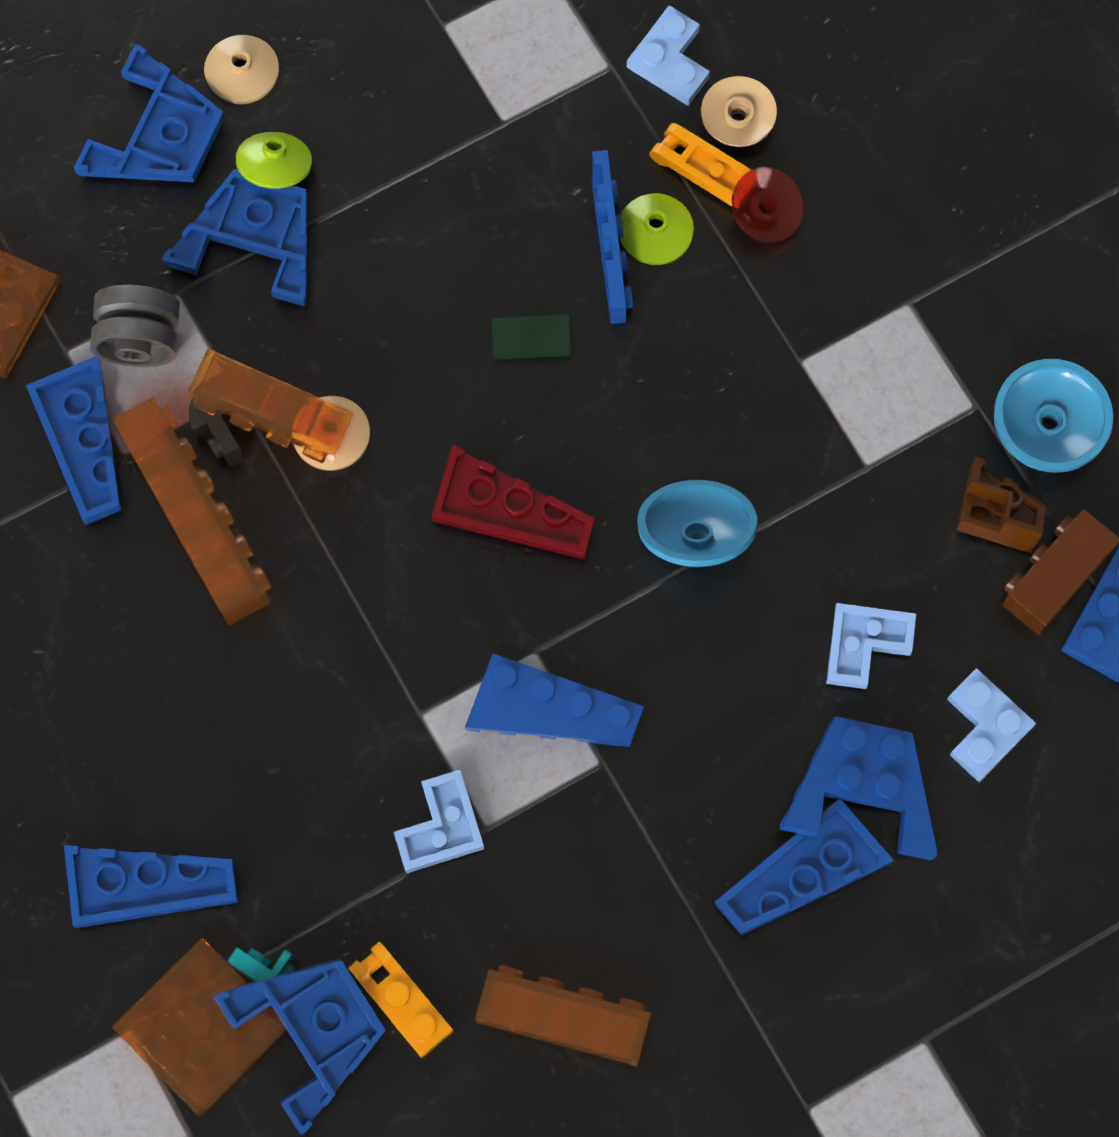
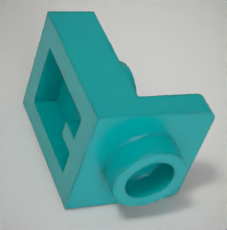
[227,948,297,982]

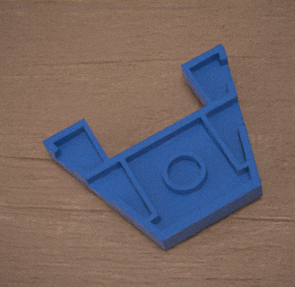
[74,44,225,182]
[162,169,308,306]
[780,716,937,860]
[212,959,386,1135]

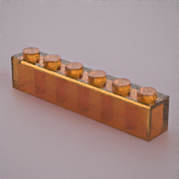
[112,397,271,626]

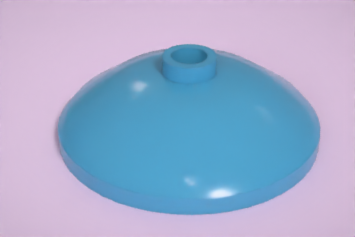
[994,359,1113,473]
[637,480,757,567]

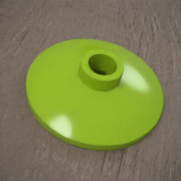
[236,132,312,189]
[619,193,694,265]

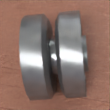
[90,284,180,367]

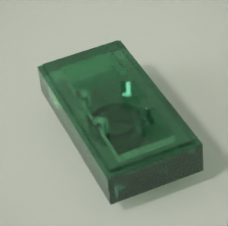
[492,315,571,359]

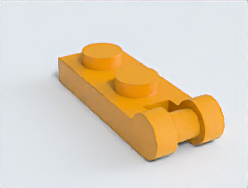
[649,123,759,209]
[348,941,454,1059]

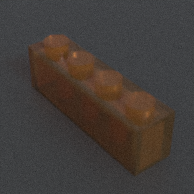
[188,348,354,463]
[475,966,651,1066]

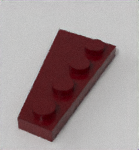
[432,445,595,560]

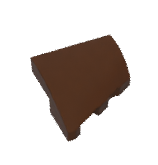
[957,456,1046,554]

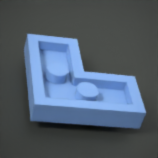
[627,5,710,106]
[826,603,916,689]
[947,668,1036,783]
[394,770,484,873]

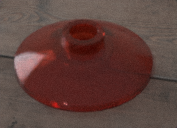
[732,167,803,243]

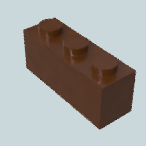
[1002,509,1119,636]

